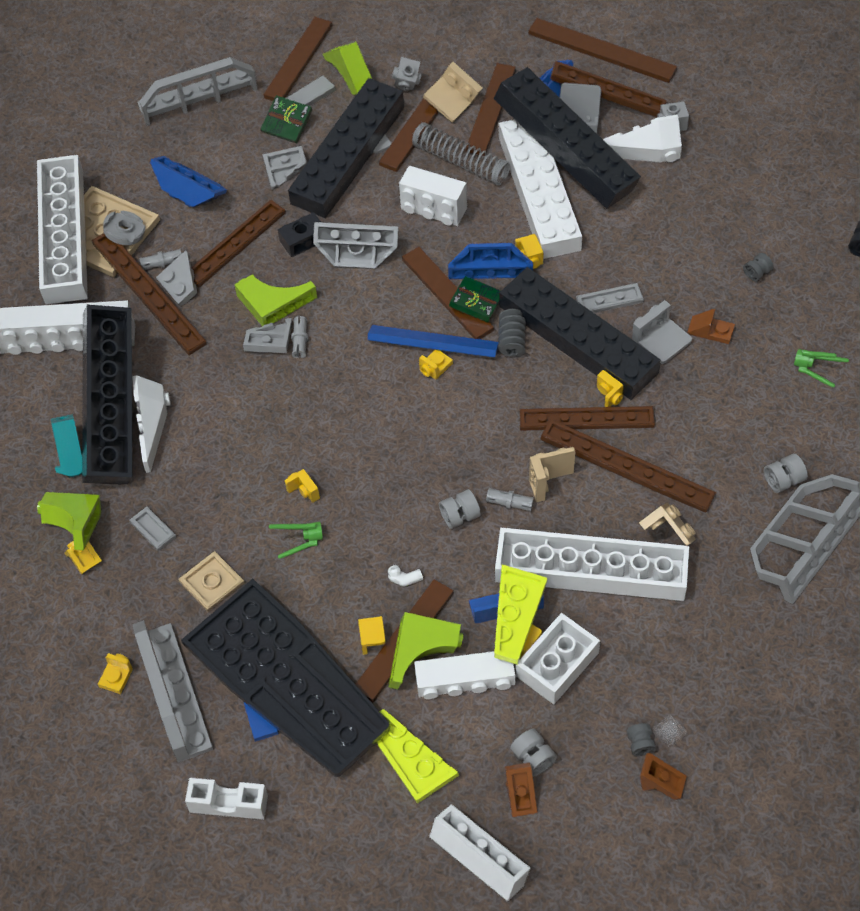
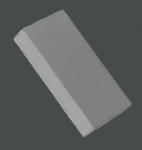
[129,507,176,551]

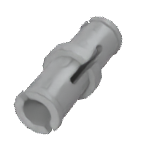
[140,249,182,271]
[291,316,308,358]
[486,488,534,512]

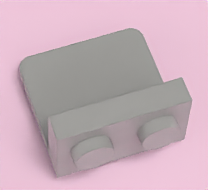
[560,83,601,133]
[632,300,692,364]

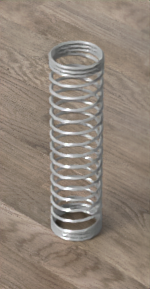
[412,122,510,186]

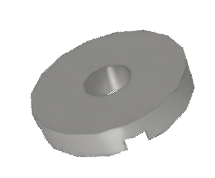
[103,211,145,245]

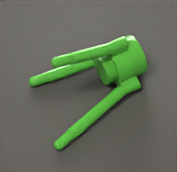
[794,349,849,387]
[269,522,323,559]

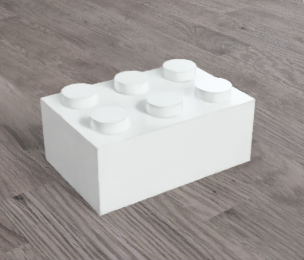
[399,166,467,226]
[516,613,600,704]

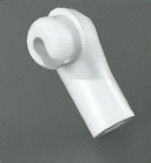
[388,565,423,587]

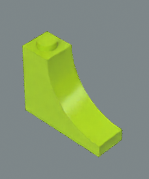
[323,42,372,95]
[235,275,317,326]
[37,492,101,550]
[388,612,463,689]

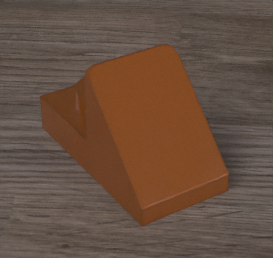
[687,309,735,344]
[640,753,687,800]
[505,762,537,817]

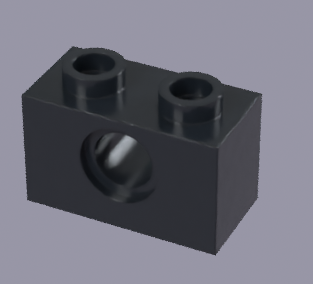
[278,212,322,257]

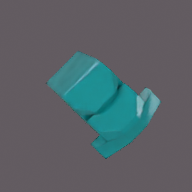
[51,414,82,477]

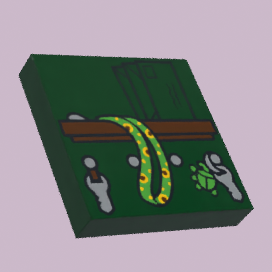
[260,95,313,144]
[449,276,501,322]

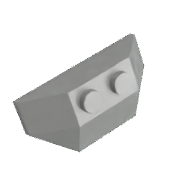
[313,222,398,268]

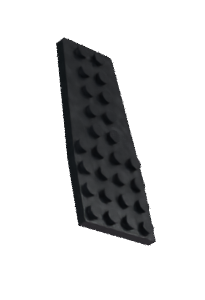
[181,579,390,777]

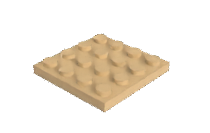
[84,186,160,277]

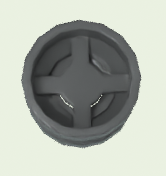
[743,253,773,282]
[627,723,657,757]

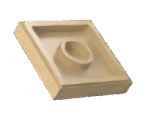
[178,551,245,612]

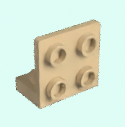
[423,62,482,122]
[529,447,575,502]
[639,503,696,546]

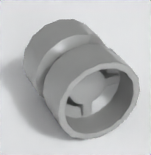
[764,453,808,493]
[439,489,481,529]
[510,729,557,777]

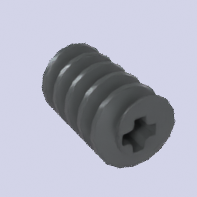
[498,309,526,357]

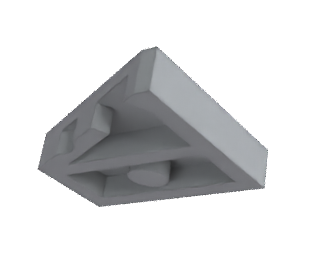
[263,146,306,190]
[156,250,197,306]
[243,318,292,353]

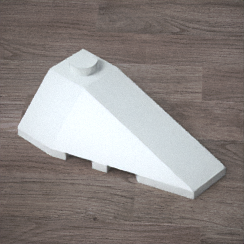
[603,115,682,162]
[132,375,171,473]

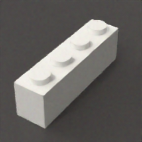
[414,651,515,699]
[430,804,530,901]

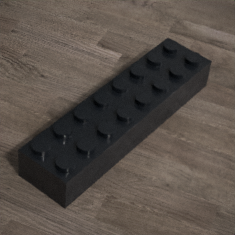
[493,67,641,209]
[288,78,405,219]
[499,267,661,400]
[82,304,132,485]

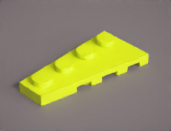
[494,564,547,665]
[376,709,459,804]

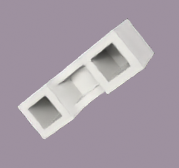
[185,778,268,819]

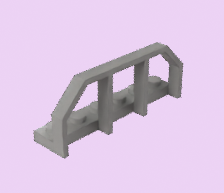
[137,57,258,125]
[750,474,860,604]
[132,620,213,762]

